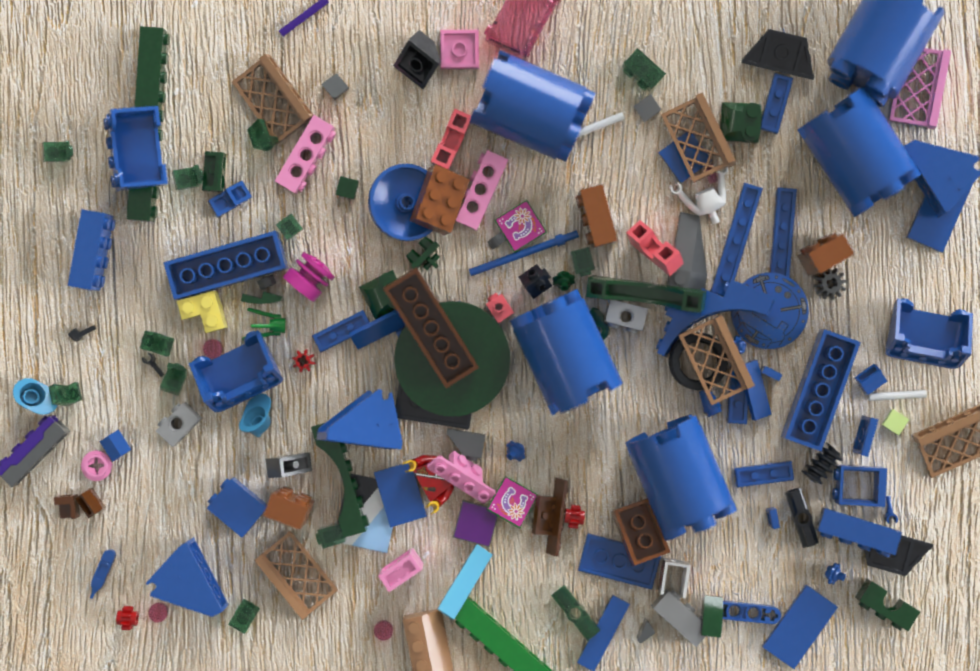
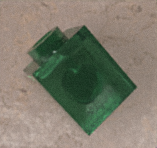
[247,118,279,151]
[48,382,82,406]
[228,599,260,634]

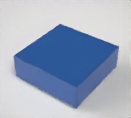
[760,366,782,381]
[766,507,780,529]

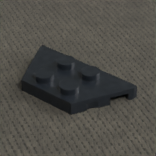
[741,29,814,80]
[864,535,934,576]

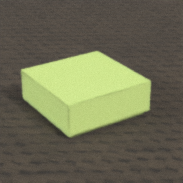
[881,409,909,435]

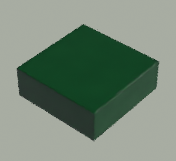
[335,176,359,200]

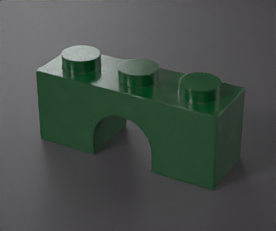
[855,578,920,631]

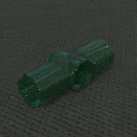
[551,584,601,641]

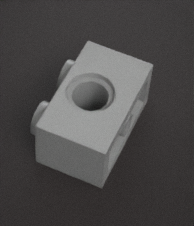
[604,300,648,334]
[156,402,202,447]

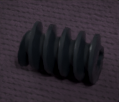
[801,442,843,485]

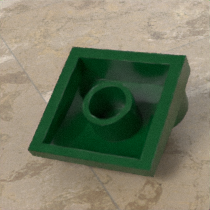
[720,102,762,143]
[359,270,397,320]

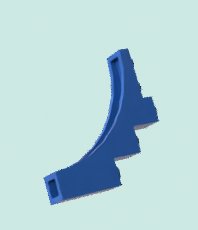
[656,279,776,357]

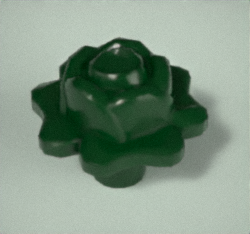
[552,271,575,291]

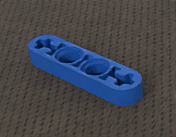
[723,600,781,624]

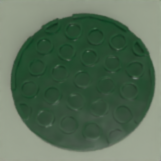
[394,301,510,417]

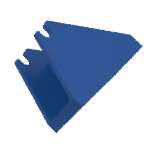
[904,140,980,218]
[316,389,403,449]
[146,537,229,617]

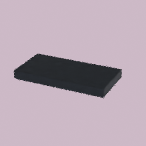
[395,383,472,429]

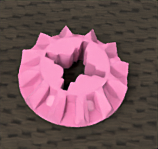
[81,450,113,481]

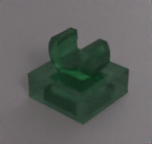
[276,213,303,240]

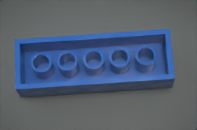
[163,231,289,300]
[781,329,861,451]

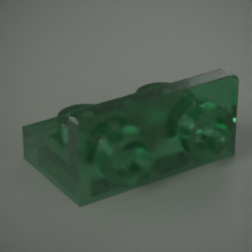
[622,48,666,92]

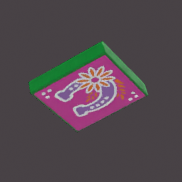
[494,200,547,253]
[486,476,538,529]

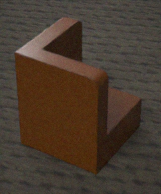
[54,494,80,519]

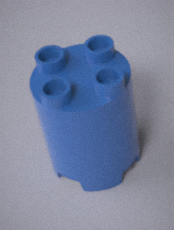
[827,0,945,107]
[469,50,596,162]
[798,86,921,217]
[509,289,623,415]
[625,414,737,541]

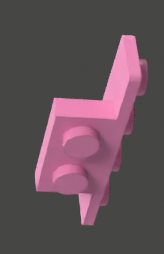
[427,451,496,504]

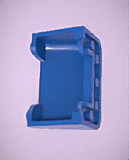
[885,298,973,369]
[189,330,283,412]

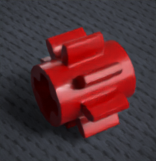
[292,349,316,373]
[564,504,585,529]
[116,606,139,630]

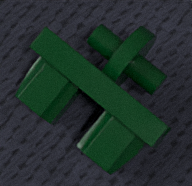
[406,236,440,270]

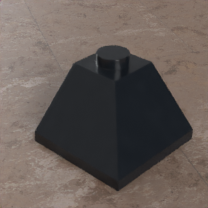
[393,30,441,89]

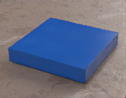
[658,132,712,184]
[852,416,879,457]

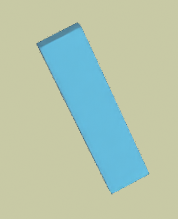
[437,544,493,620]

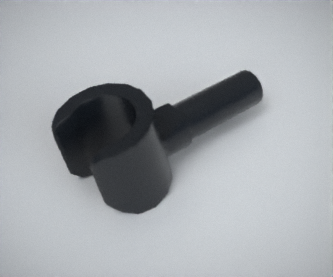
[68,325,97,341]
[142,353,164,377]

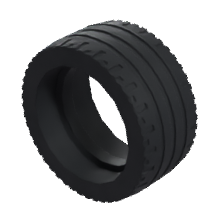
[669,332,728,390]

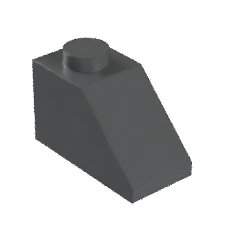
[447,428,485,461]
[265,452,312,478]

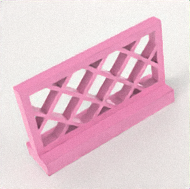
[889,48,951,129]

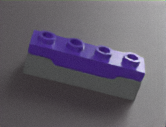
[0,415,70,487]

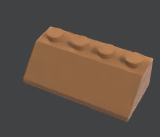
[403,609,454,671]

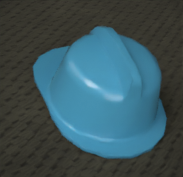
[13,378,59,415]
[239,394,271,437]

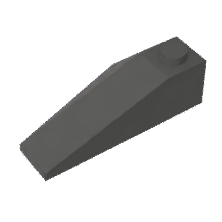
[666,212,707,290]

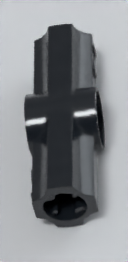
[785,488,819,548]

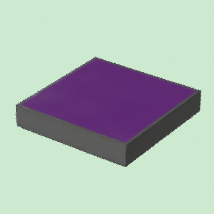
[453,500,498,547]

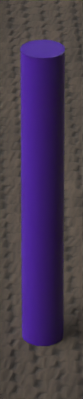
[279,0,329,37]

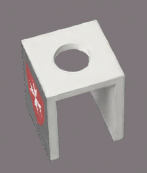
[658,558,691,598]

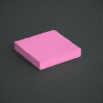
[440,30,479,69]

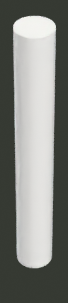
[577,112,624,138]
[868,390,927,401]

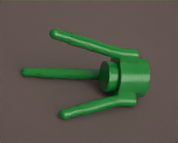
[242,308,286,341]

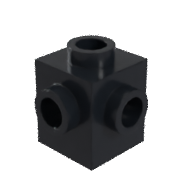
[518,264,552,299]

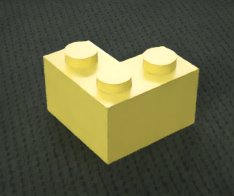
[177,291,228,333]

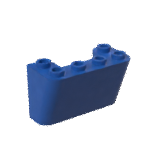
[103,106,168,191]

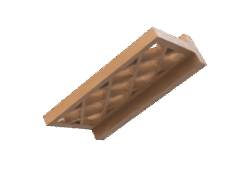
[232,54,313,144]
[661,92,736,183]
[678,315,755,405]
[912,404,980,478]
[254,531,338,620]

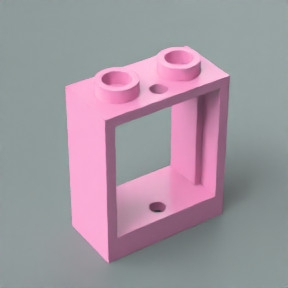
[378,547,423,592]

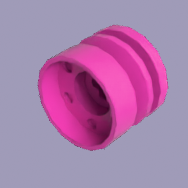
[283,252,335,302]

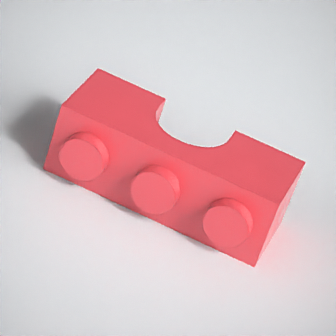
[431,109,471,170]
[626,220,684,276]

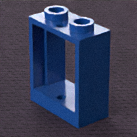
[832,464,887,507]

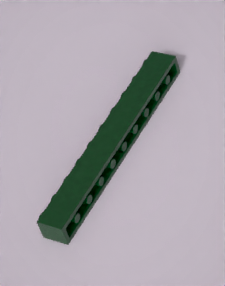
[127,26,170,222]

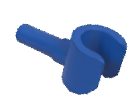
[884,496,898,524]

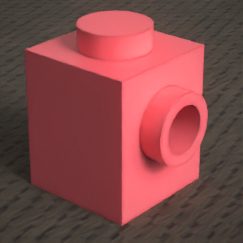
[486,293,514,323]

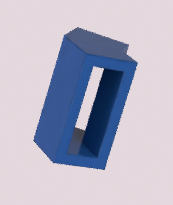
[855,364,887,395]
[100,429,132,462]

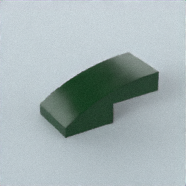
[241,291,284,304]
[700,595,723,638]

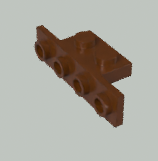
[532,477,568,556]

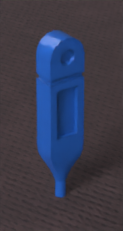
[90,549,116,599]

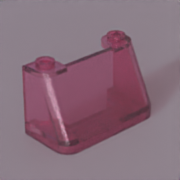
[484,0,560,61]

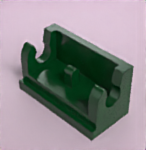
[202,151,227,192]

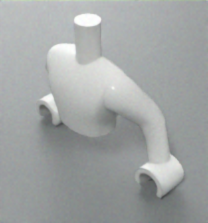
[669,165,728,224]

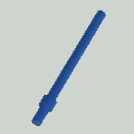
[469,230,579,276]

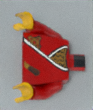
[402,455,454,515]

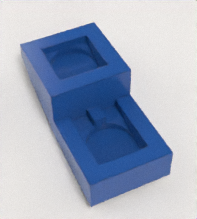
[208,181,252,218]

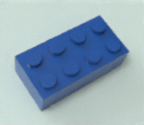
[68,209,115,291]
[817,507,902,557]

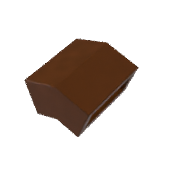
[75,488,106,518]

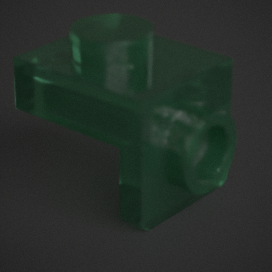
[42,141,73,162]
[172,164,204,191]
[140,330,175,357]
[160,363,187,396]

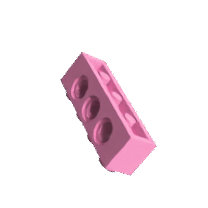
[275,115,336,194]
[456,150,508,231]

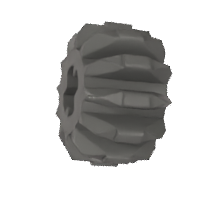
[813,268,847,300]

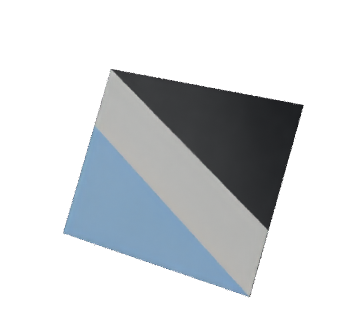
[333,473,393,553]

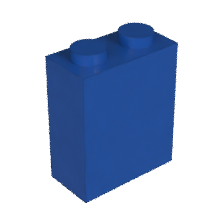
[207,477,267,538]

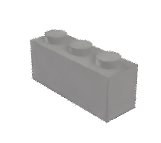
[651,588,706,647]

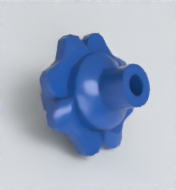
[734,336,746,354]
[506,441,525,462]
[825,563,846,585]

